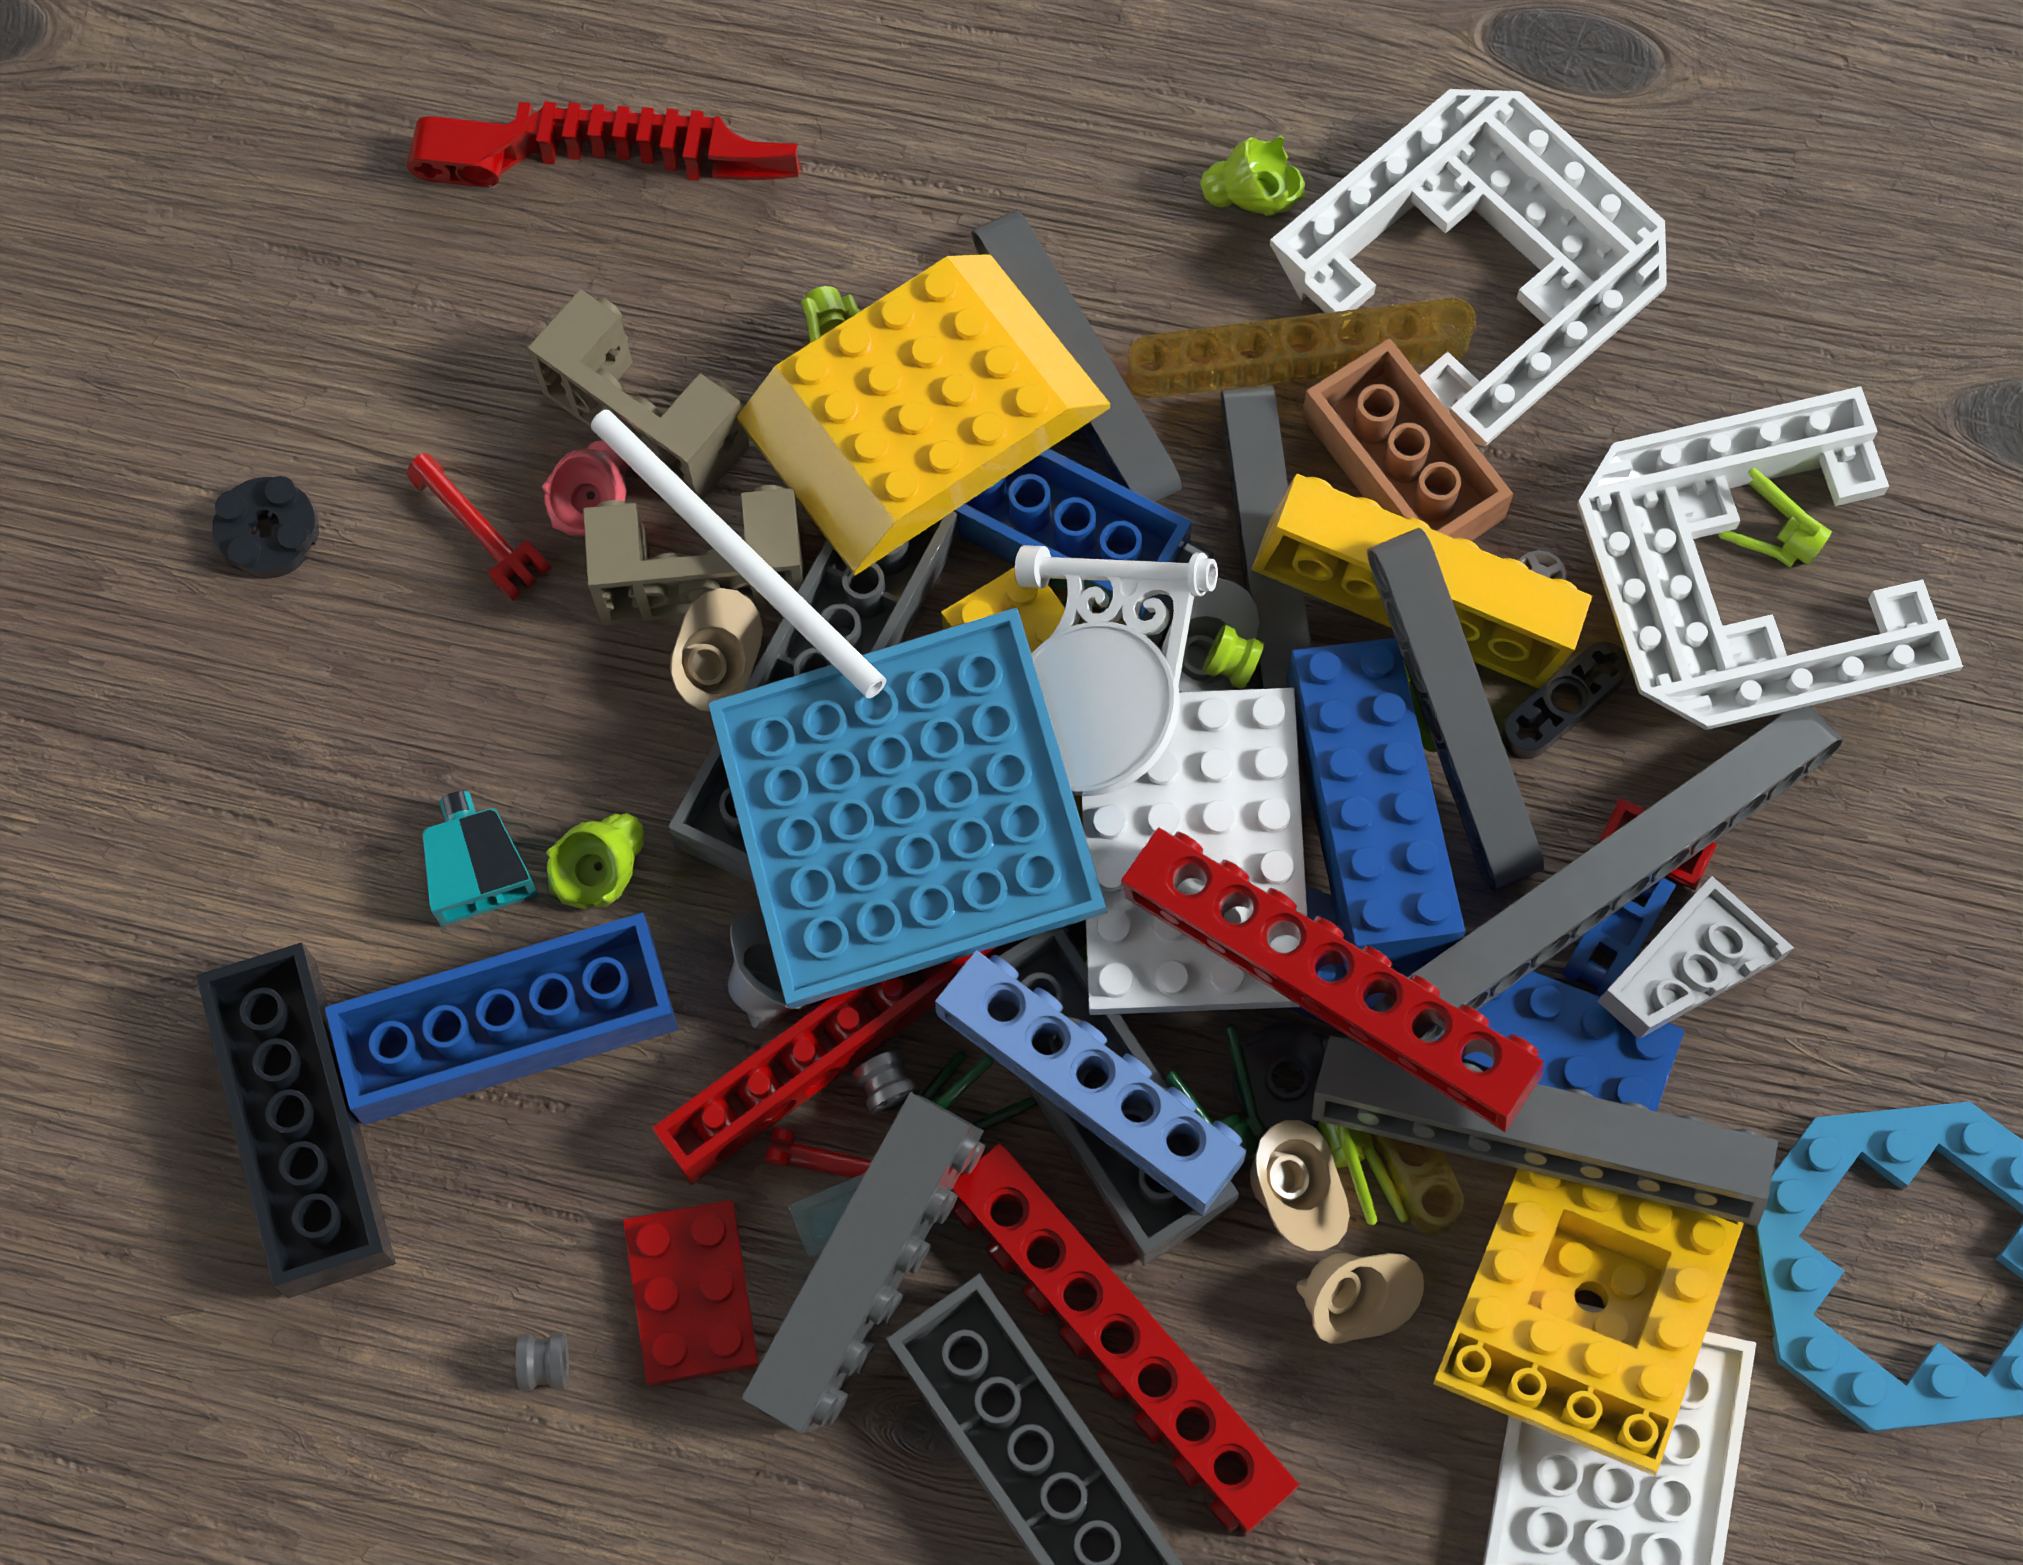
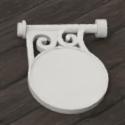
[1015,545,1218,796]

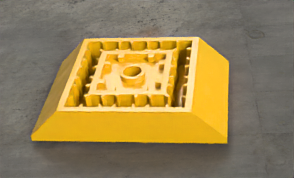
[1433,1169,1744,1476]

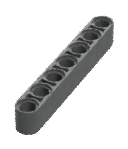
[971,209,1182,503]
[1367,527,1544,891]

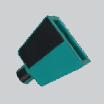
[423,791,539,927]

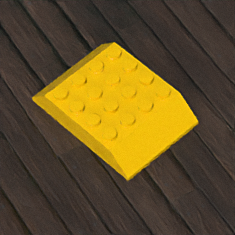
[737,254,1110,575]

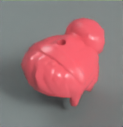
[542,440,628,537]

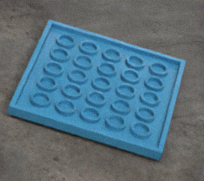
[708,608,1108,1009]

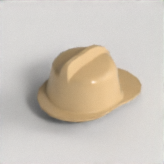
[670,588,763,712]
[1250,1120,1350,1252]
[1296,1253,1424,1344]

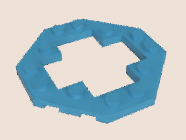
[1752,1101,2023,1433]

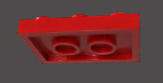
[623,1200,759,1387]

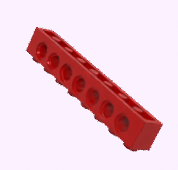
[1121,827,1544,1132]
[652,937,1029,1185]
[951,1143,1300,1537]

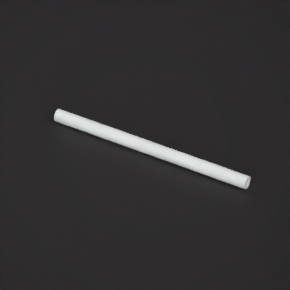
[591,410,886,698]

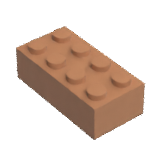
[1302,338,1513,541]

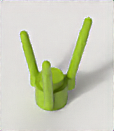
[801,286,860,343]
[1718,468,1832,567]
[1317,1121,1409,1225]

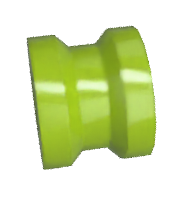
[1203,624,1264,690]

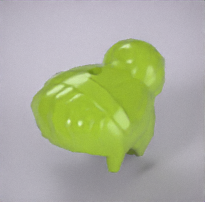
[1200,136,1307,216]
[547,813,644,911]

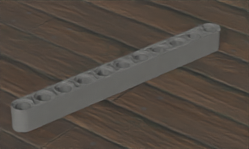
[1374,706,1844,1042]

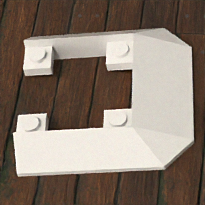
[1270,89,1667,446]
[1577,386,1963,730]

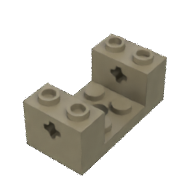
[528,289,750,500]
[583,485,805,625]

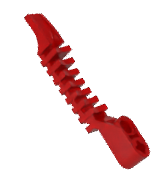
[407,101,801,187]

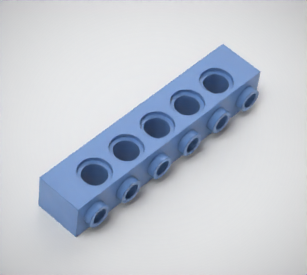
[935,950,1246,1216]

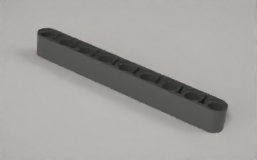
[1221,385,1314,817]

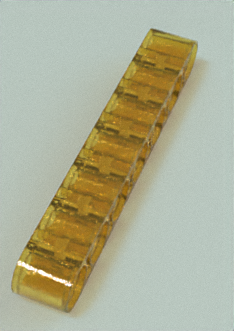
[1127,298,1476,398]

